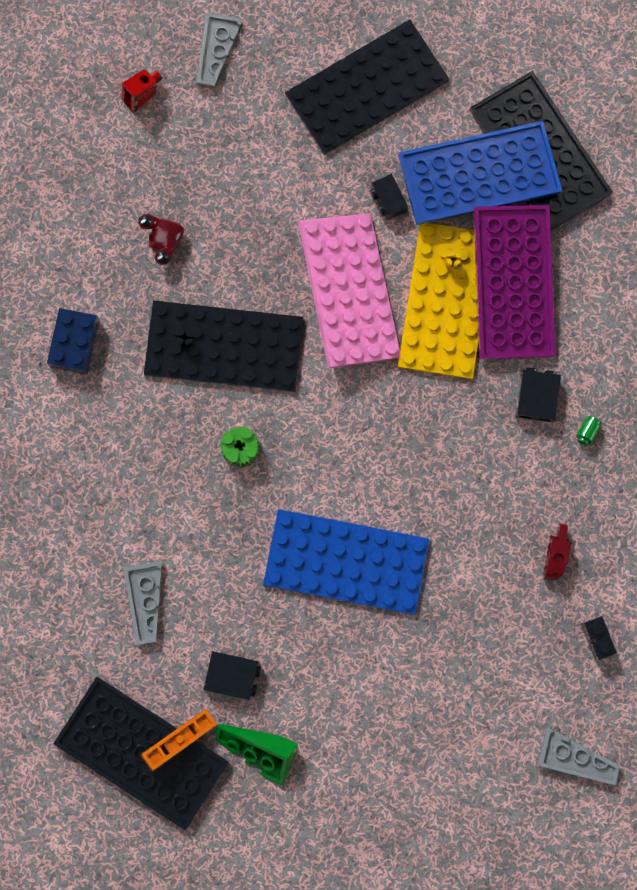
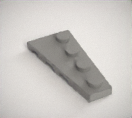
[196,12,243,88]
[123,561,162,645]
[538,727,620,785]

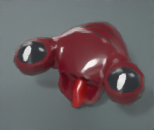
[138,214,184,265]

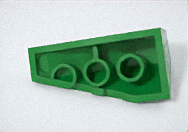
[215,724,298,786]

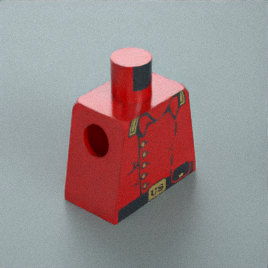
[121,70,162,113]

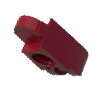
[543,523,572,581]

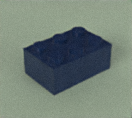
[47,308,99,375]

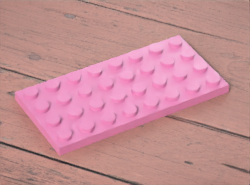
[298,213,400,369]

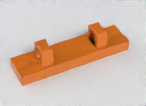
[141,709,217,771]

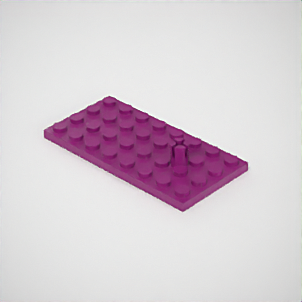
[473,205,555,359]

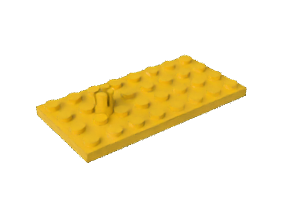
[397,223,478,380]

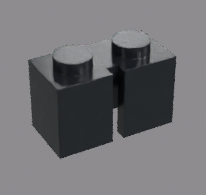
[369,174,408,220]
[580,616,617,660]

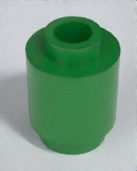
[576,416,602,446]

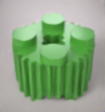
[220,426,260,468]

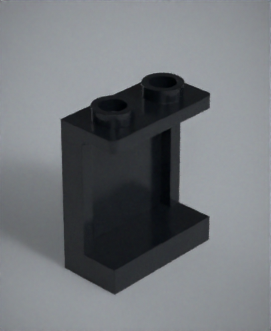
[515,368,561,423]
[203,651,261,700]

